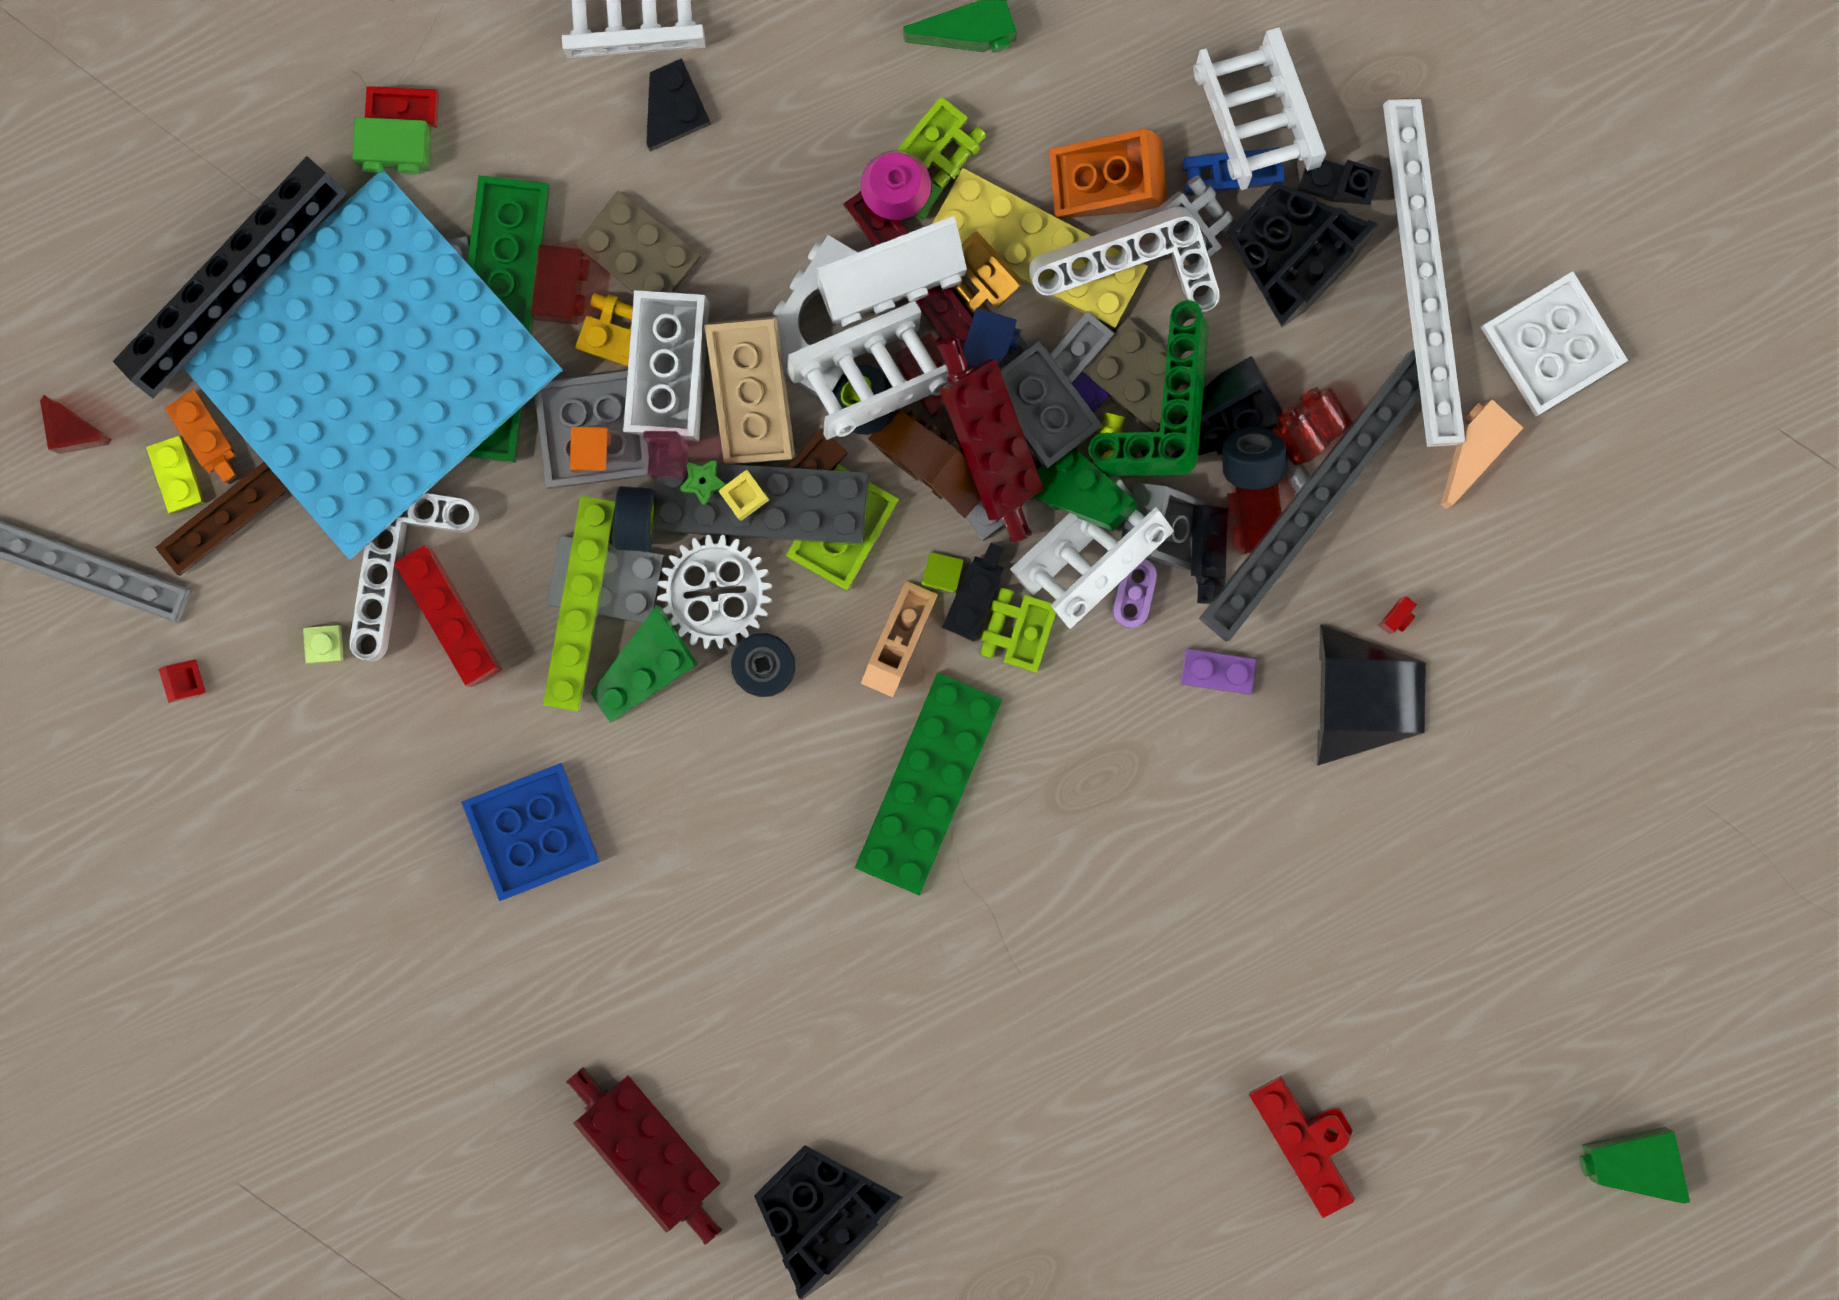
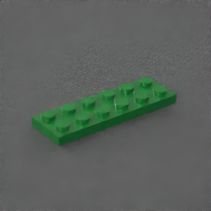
[855,672,1002,896]

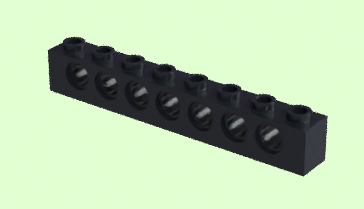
[113,156,347,399]

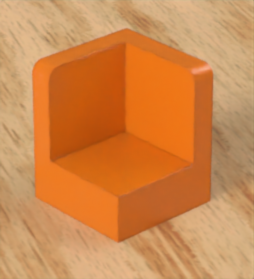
[570,427,611,473]

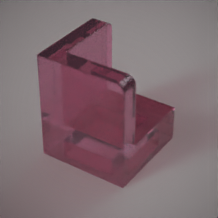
[643,431,689,478]

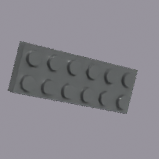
[652,460,869,545]

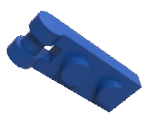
[1182,147,1285,196]

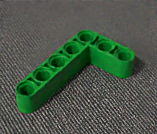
[1088,300,1209,476]

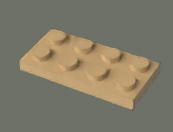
[705,317,795,464]

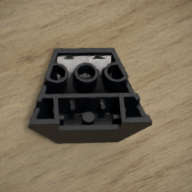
[1227,181,1378,328]
[1317,625,1426,766]
[754,1145,903,1300]

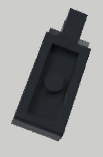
[1191,505,1228,604]
[942,543,1004,642]

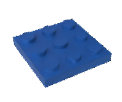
[461,763,600,901]

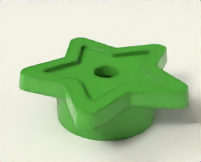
[681,460,726,505]

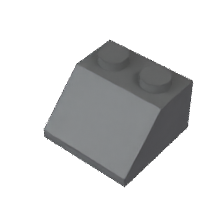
[1121,482,1211,571]

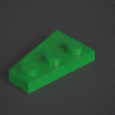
[1029,448,1138,531]
[590,605,698,723]

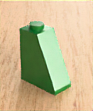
[1580,1127,1690,1204]

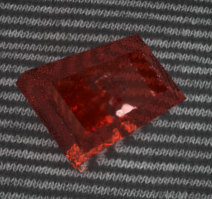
[40,395,112,454]

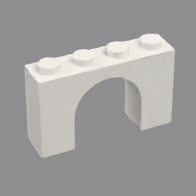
[772,235,858,397]

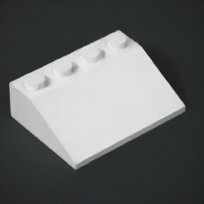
[817,216,967,328]

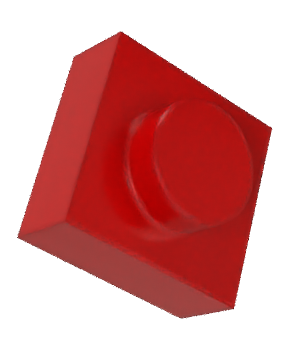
[1378,596,1417,634]
[158,659,206,703]

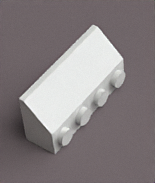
[623,290,710,442]

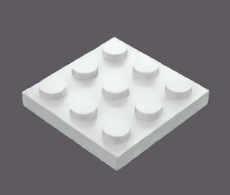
[1480,271,1628,417]

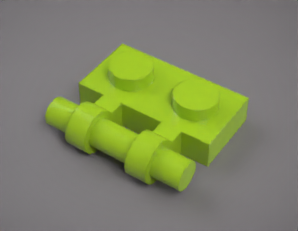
[897,96,987,189]
[979,588,1056,673]

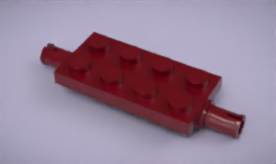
[937,337,1044,542]
[566,1067,722,1245]

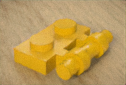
[575,293,633,368]

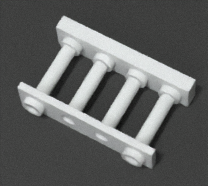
[562,0,706,58]
[1193,27,1326,190]
[787,301,948,440]
[1010,476,1174,629]

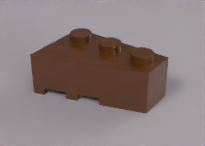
[868,409,981,518]

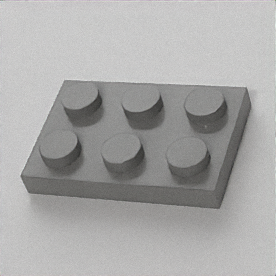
[546,536,665,623]

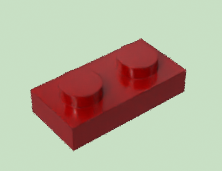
[365,86,439,128]

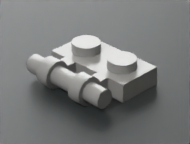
[1152,175,1234,265]

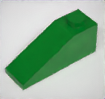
[903,0,1017,53]

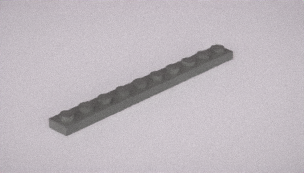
[1199,350,1421,642]

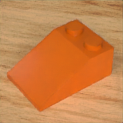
[1049,128,1168,219]

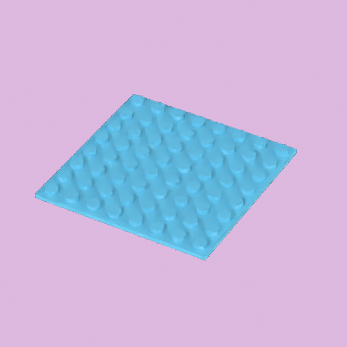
[183,171,563,560]

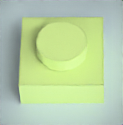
[303,625,344,664]

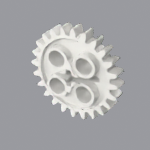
[657,535,772,650]

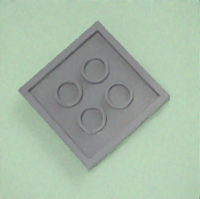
[535,371,653,489]

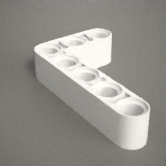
[1028,206,1220,312]
[349,493,479,661]

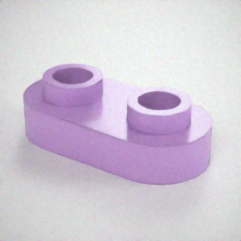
[1113,559,1157,628]

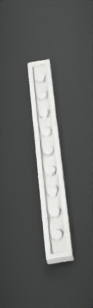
[1383,99,1466,447]

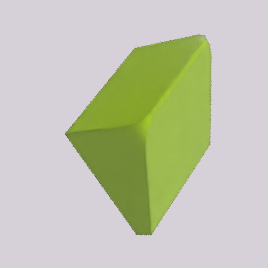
[921,552,964,594]

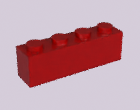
[394,545,502,687]

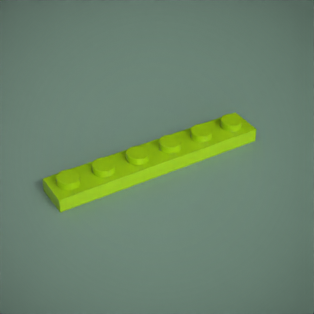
[543,496,616,712]

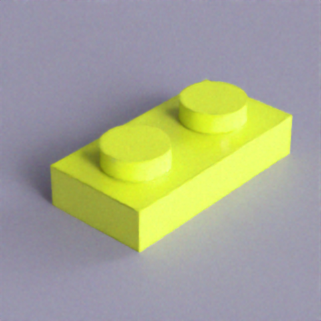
[146,436,205,515]

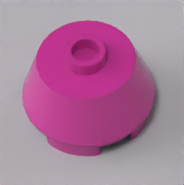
[860,150,931,220]

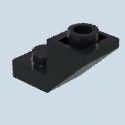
[1298,159,1381,205]

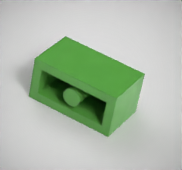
[352,117,431,175]

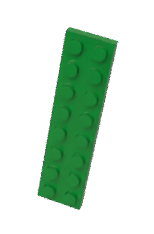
[466,175,550,463]

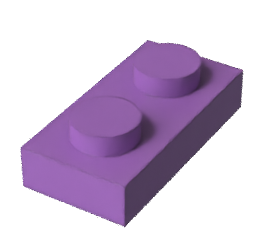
[1180,649,1256,695]

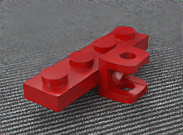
[1249,1076,1355,1218]

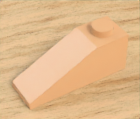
[1440,400,1523,509]
[861,581,938,697]

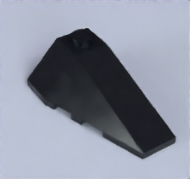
[1140,356,1292,458]

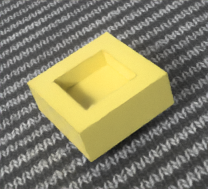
[718,470,769,521]

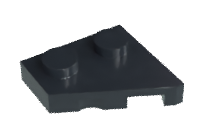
[646,58,711,152]

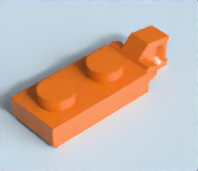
[164,389,240,484]

